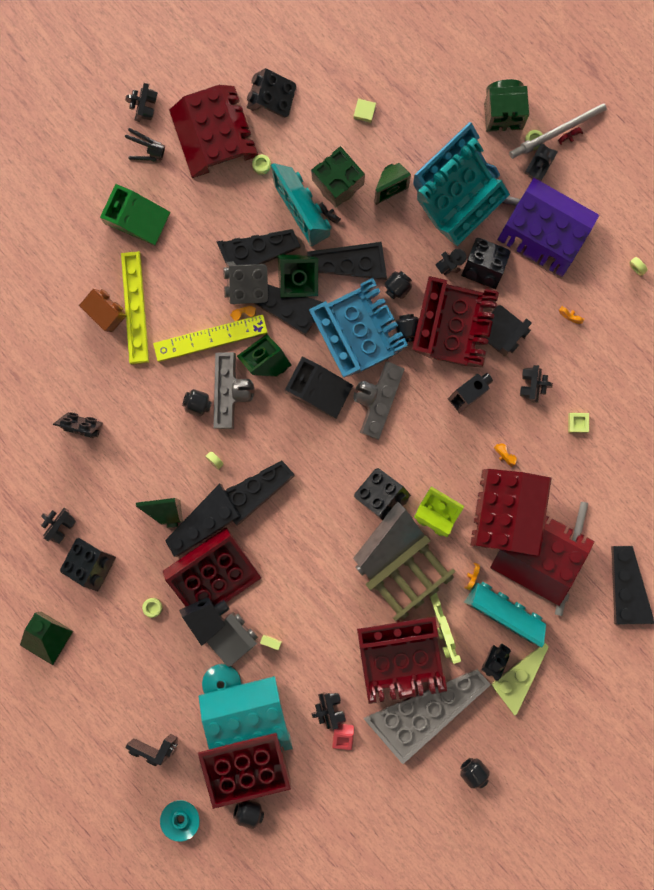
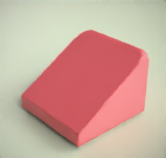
[332,724,354,750]

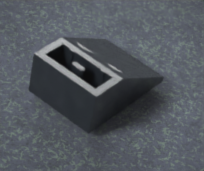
[285,356,354,419]

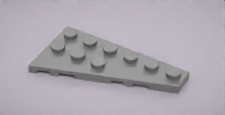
[364,669,491,764]

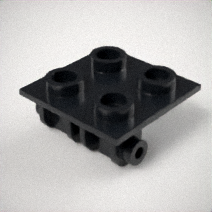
[53,412,103,438]

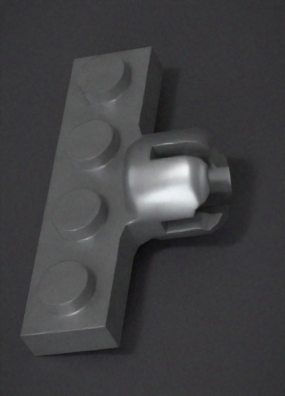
[213,352,254,429]
[353,362,404,440]

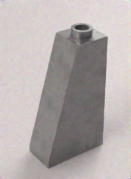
[353,502,425,579]

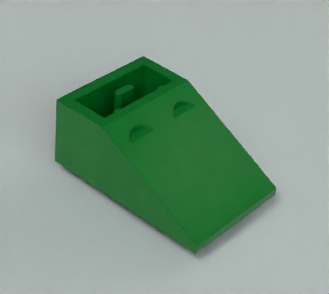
[100,184,171,246]

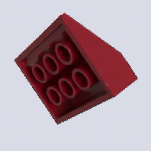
[162,527,262,607]
[198,733,291,809]

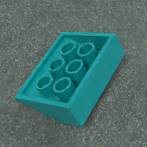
[271,163,332,247]
[464,581,546,648]

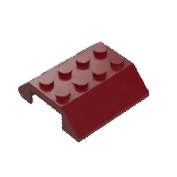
[169,84,258,178]
[412,276,499,367]
[470,469,552,556]
[490,515,595,606]
[357,617,447,704]

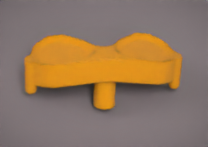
[230,306,256,321]
[559,306,585,324]
[494,443,517,467]
[464,563,480,590]

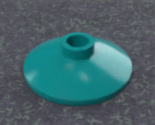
[202,664,241,694]
[160,800,200,842]

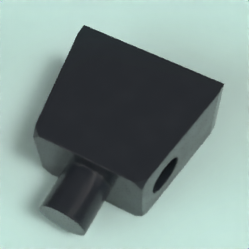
[448,373,493,414]
[179,598,230,646]

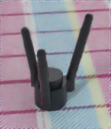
[125,128,165,162]

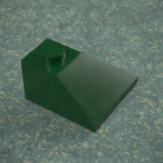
[374,163,411,205]
[278,254,318,297]
[237,334,292,377]
[136,498,183,528]
[20,612,74,665]

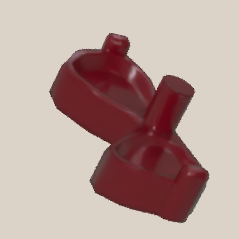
[558,127,583,145]

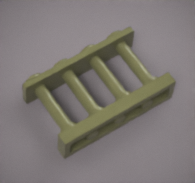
[365,535,456,622]

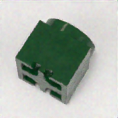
[484,79,529,132]
[311,146,365,208]

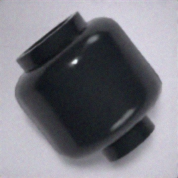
[385,271,412,299]
[396,314,419,342]
[182,389,212,417]
[460,758,490,789]
[233,800,264,829]

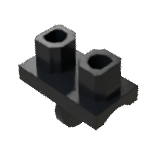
[125,83,158,122]
[525,143,558,181]
[435,249,467,276]
[520,365,553,403]
[41,507,76,544]
[481,643,511,681]
[311,692,346,730]

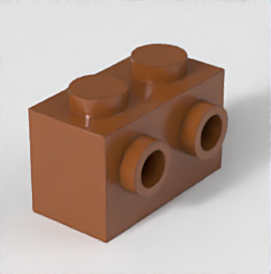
[79,289,127,332]

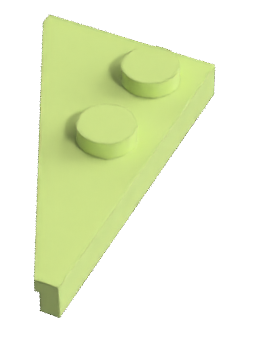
[429,593,461,664]
[491,643,549,715]

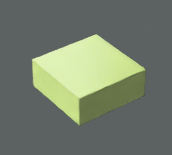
[353,99,376,123]
[568,413,589,433]
[260,635,282,650]

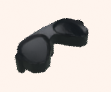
[319,202,341,223]

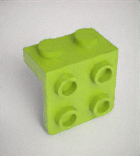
[414,486,464,537]

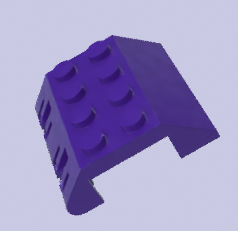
[497,178,599,277]

